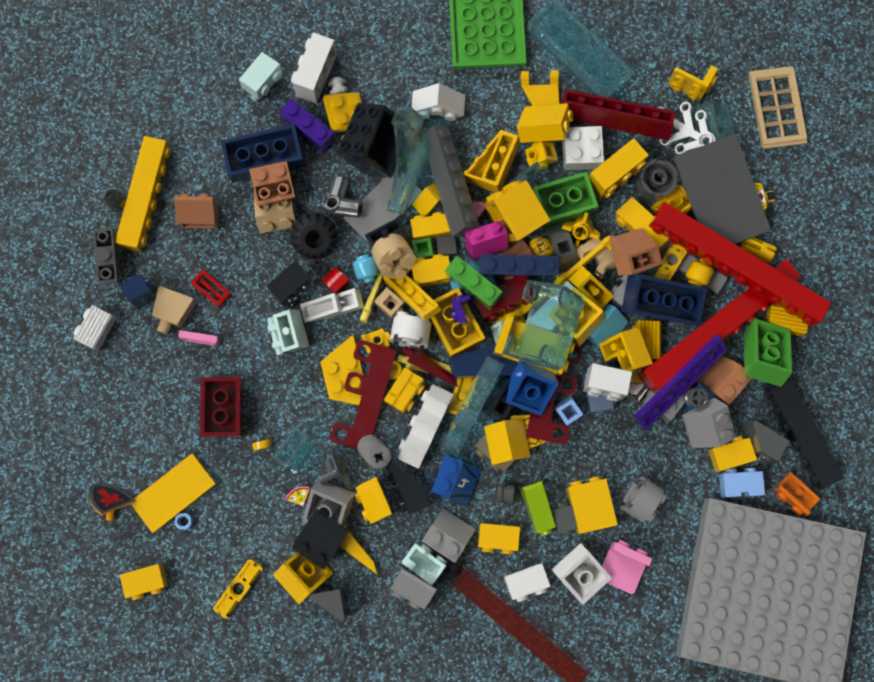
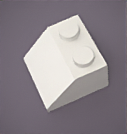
[551,543,612,605]

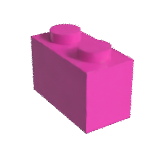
[465,221,508,261]

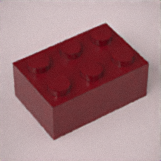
[200,377,244,438]

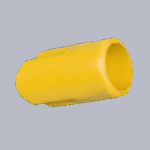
[740,237,777,264]

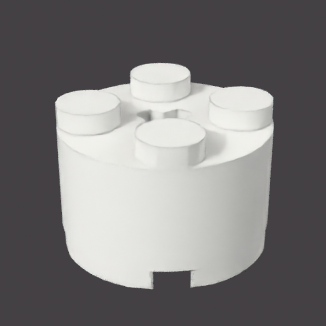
[390,312,431,349]

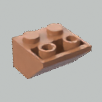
[249,161,295,206]
[174,194,220,229]
[609,228,662,276]

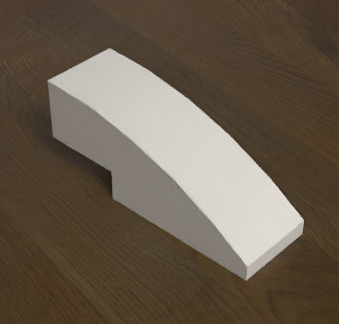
[300,288,364,323]

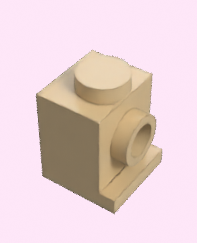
[374,287,405,319]

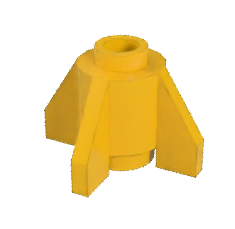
[562,212,600,250]

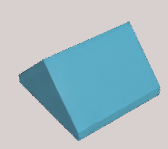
[587,304,628,348]

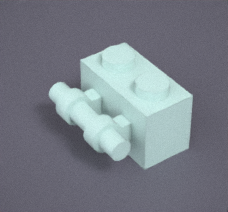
[239,52,282,102]
[267,310,309,356]

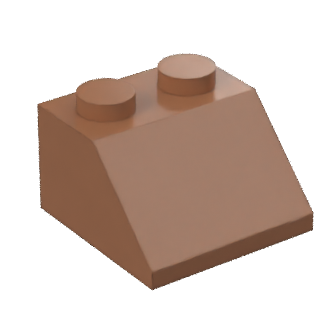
[695,355,752,406]

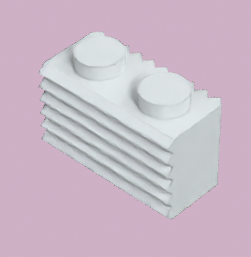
[73,305,116,351]

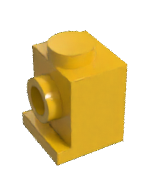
[361,328,391,356]

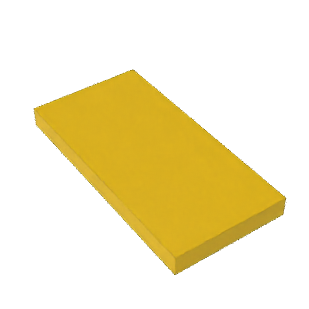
[131,453,216,533]

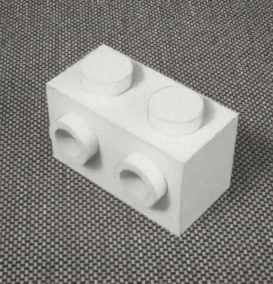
[503,563,550,602]

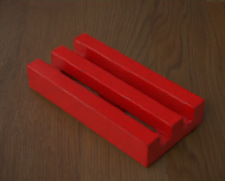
[190,269,232,308]

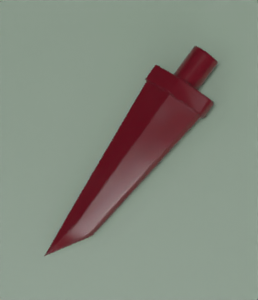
[402,346,458,387]

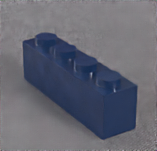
[480,255,560,277]

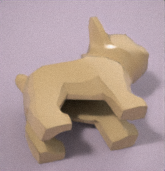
[576,238,616,280]

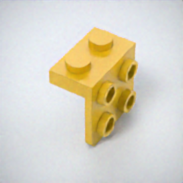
[668,65,718,101]

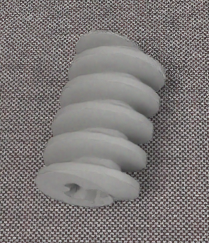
[357,435,391,469]

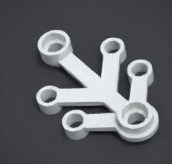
[657,102,716,154]

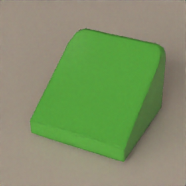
[412,237,434,259]

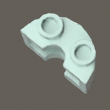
[401,543,447,586]

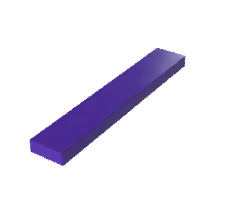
[634,335,728,431]

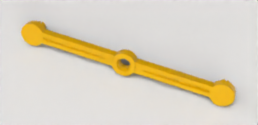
[513,236,612,324]

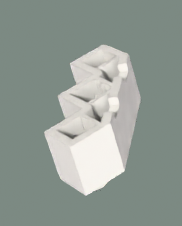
[398,384,453,469]

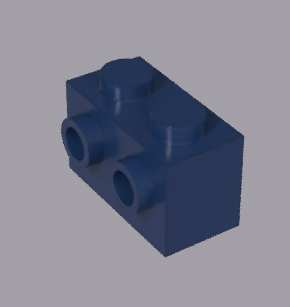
[120,274,158,309]

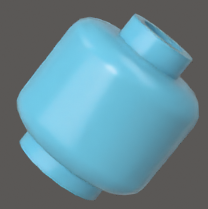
[353,254,380,283]

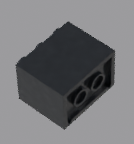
[336,103,412,178]

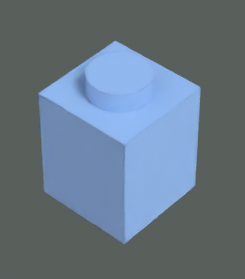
[555,395,583,425]

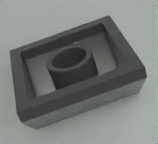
[309,588,347,622]

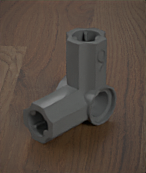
[323,177,363,218]

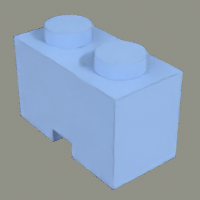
[719,468,765,498]

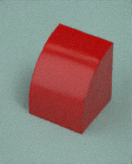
[321,267,350,294]

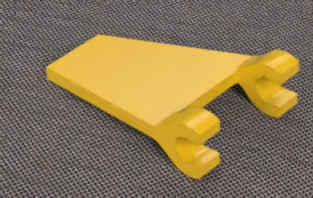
[520,70,559,106]

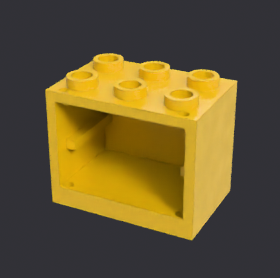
[483,180,550,242]

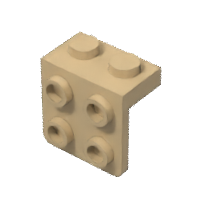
[253,193,296,234]

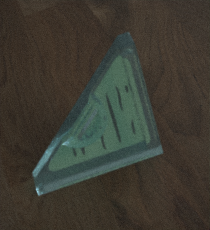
[504,162,541,186]

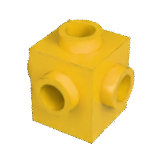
[525,141,558,170]

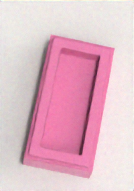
[178,330,221,346]

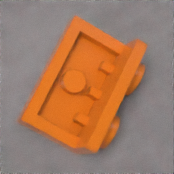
[774,472,820,516]

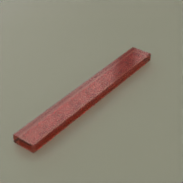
[452,569,587,682]

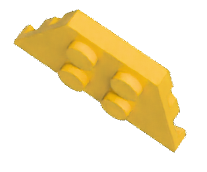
[320,336,363,405]

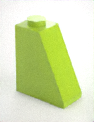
[520,481,556,536]

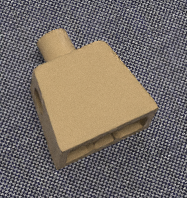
[152,286,197,335]

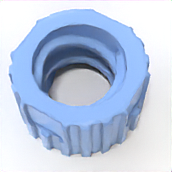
[175,513,194,530]

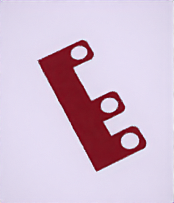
[330,340,397,449]
[526,346,582,444]

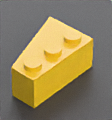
[463,130,520,192]

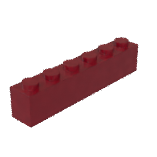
[561,89,676,140]

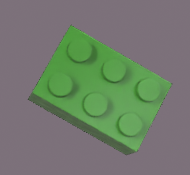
[532,172,599,228]
[744,318,792,387]

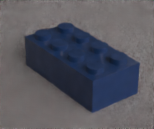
[221,124,305,183]
[621,274,707,326]

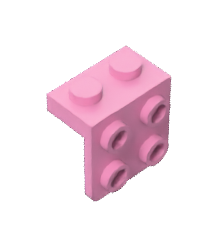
[602,540,652,594]

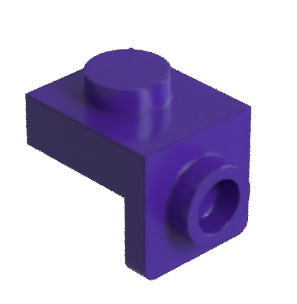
[450,294,471,327]

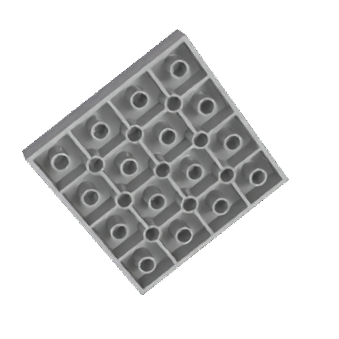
[676,498,866,682]

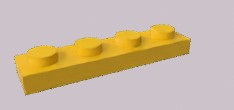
[383,275,441,321]

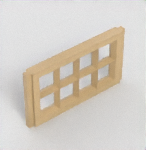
[749,66,807,150]

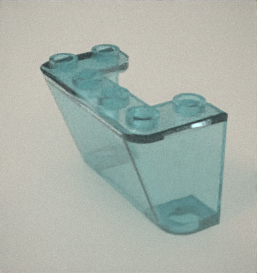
[503,280,584,370]

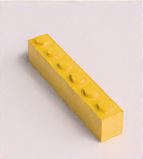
[115,136,171,252]

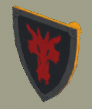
[89,483,136,521]

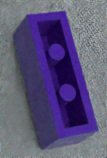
[279,98,335,154]

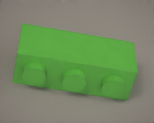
[444,256,503,310]

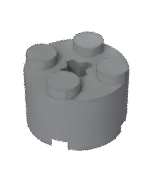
[621,476,666,523]

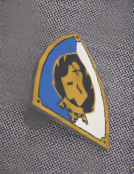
[318,447,352,491]

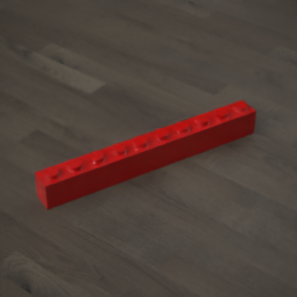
[648,201,831,326]
[639,259,801,393]

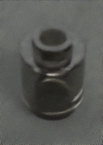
[104,189,127,212]

